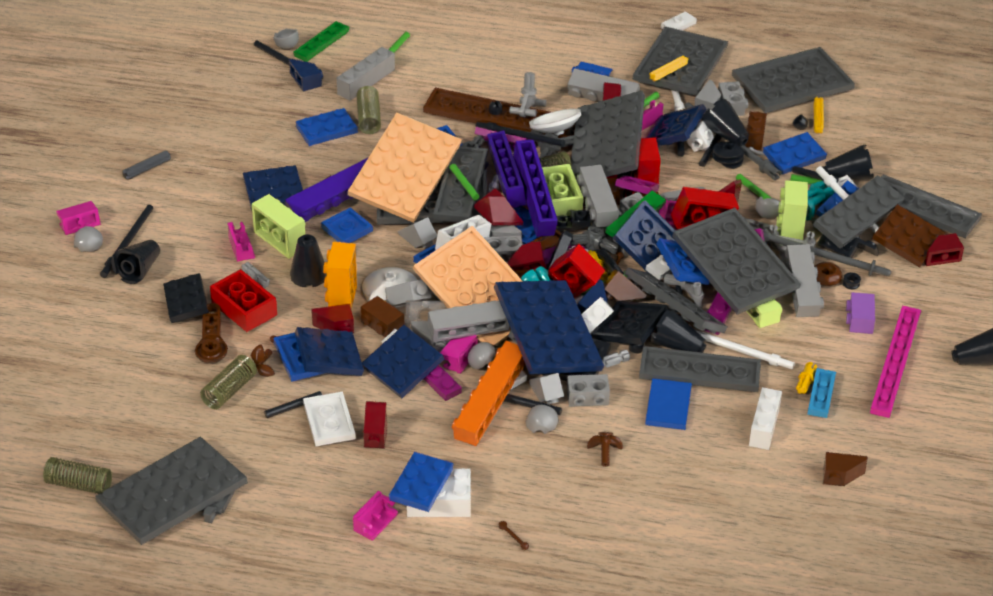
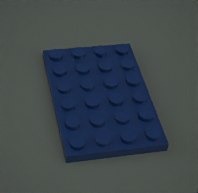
[494,280,604,374]

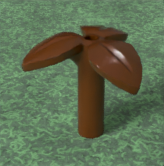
[243,344,275,377]
[587,431,623,467]

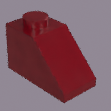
[925,233,964,266]
[507,241,546,271]
[311,304,354,333]
[364,401,387,449]

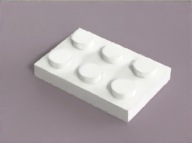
[303,392,356,447]

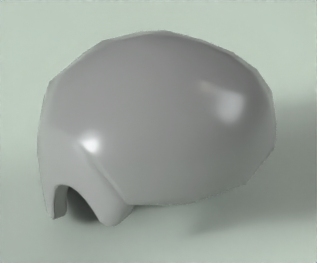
[273,28,299,49]
[756,197,781,219]
[74,226,103,252]
[468,342,497,370]
[526,405,559,434]

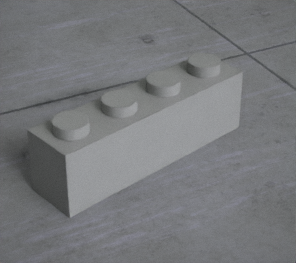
[337,47,395,101]
[568,68,640,102]
[577,165,619,227]
[785,244,824,317]
[427,300,509,342]

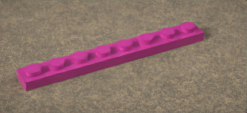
[870,305,921,418]

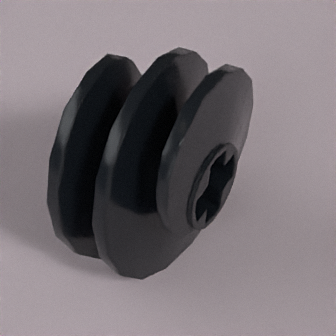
[712,142,744,169]

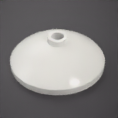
[529,109,581,135]
[362,267,418,308]

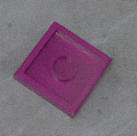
[615,176,660,194]

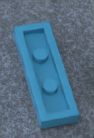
[807,368,836,418]

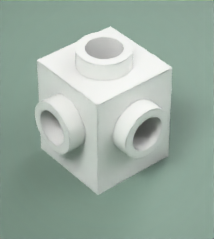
[687,121,714,152]

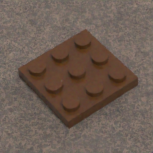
[872,204,945,268]

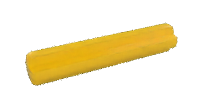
[649,56,688,82]
[814,97,824,134]

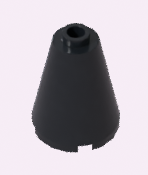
[701,99,749,146]
[822,144,874,180]
[290,234,327,288]
[112,240,160,284]
[650,308,707,353]
[951,328,993,365]

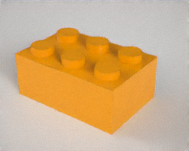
[323,242,357,311]

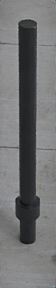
[475,121,565,147]
[100,204,154,278]

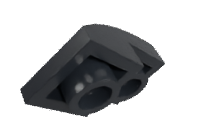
[556,210,591,233]

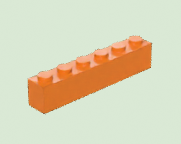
[452,341,526,446]

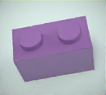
[846,292,875,334]

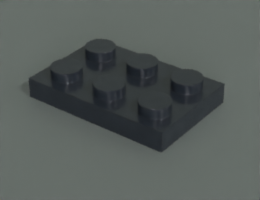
[163,273,209,324]

